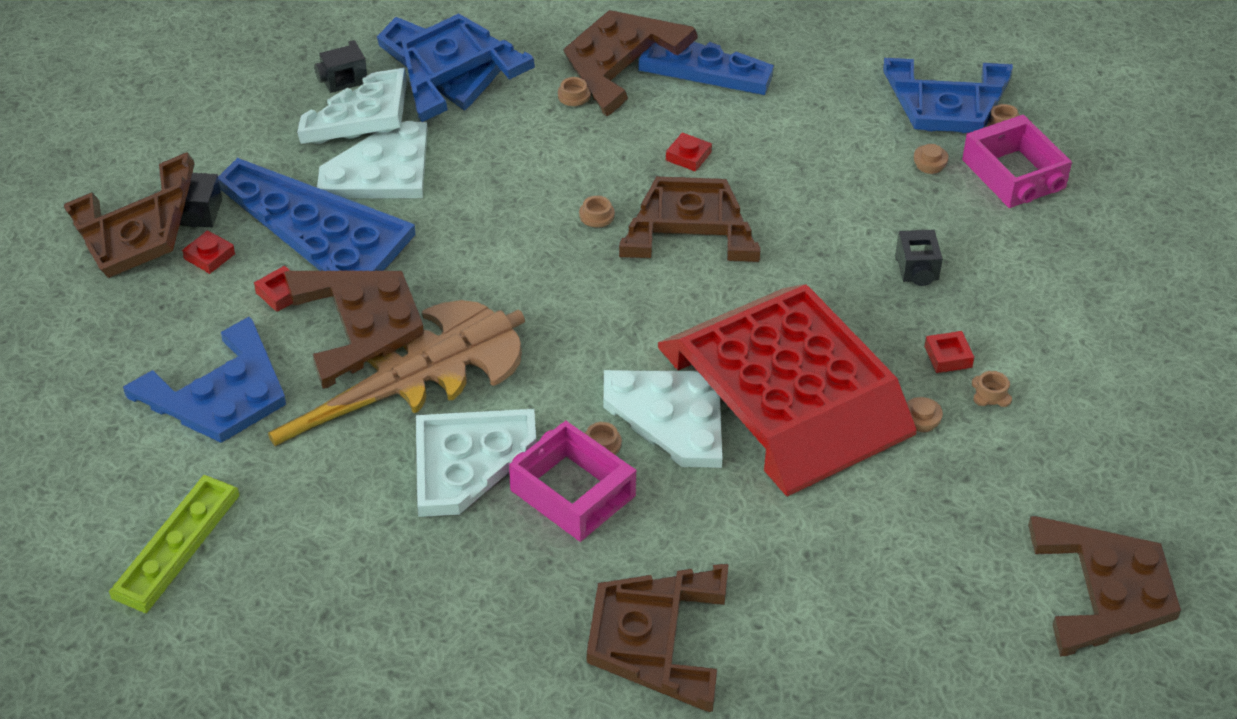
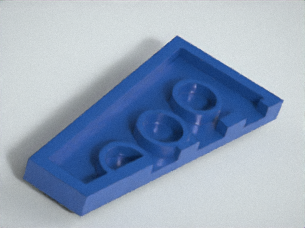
[377,17,501,111]
[639,42,774,95]

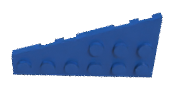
[218,158,416,271]

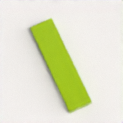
[109,475,240,614]

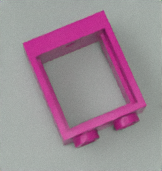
[962,114,1072,208]
[509,420,636,542]

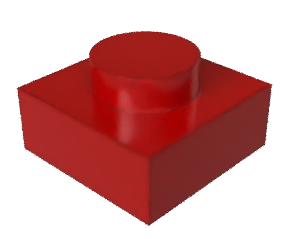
[665,132,712,172]
[182,230,235,274]
[254,266,293,312]
[924,331,975,373]

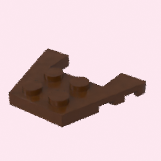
[563,10,698,116]
[64,152,195,278]
[619,176,761,262]
[284,271,424,389]
[1028,516,1181,657]
[587,564,729,712]

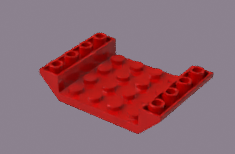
[658,284,917,497]

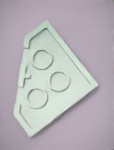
[297,68,408,144]
[317,121,428,198]
[603,370,722,468]
[416,409,536,517]

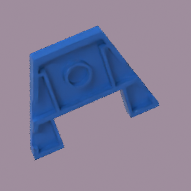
[401,13,535,122]
[883,58,1013,133]
[123,317,286,443]

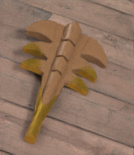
[268,300,525,446]

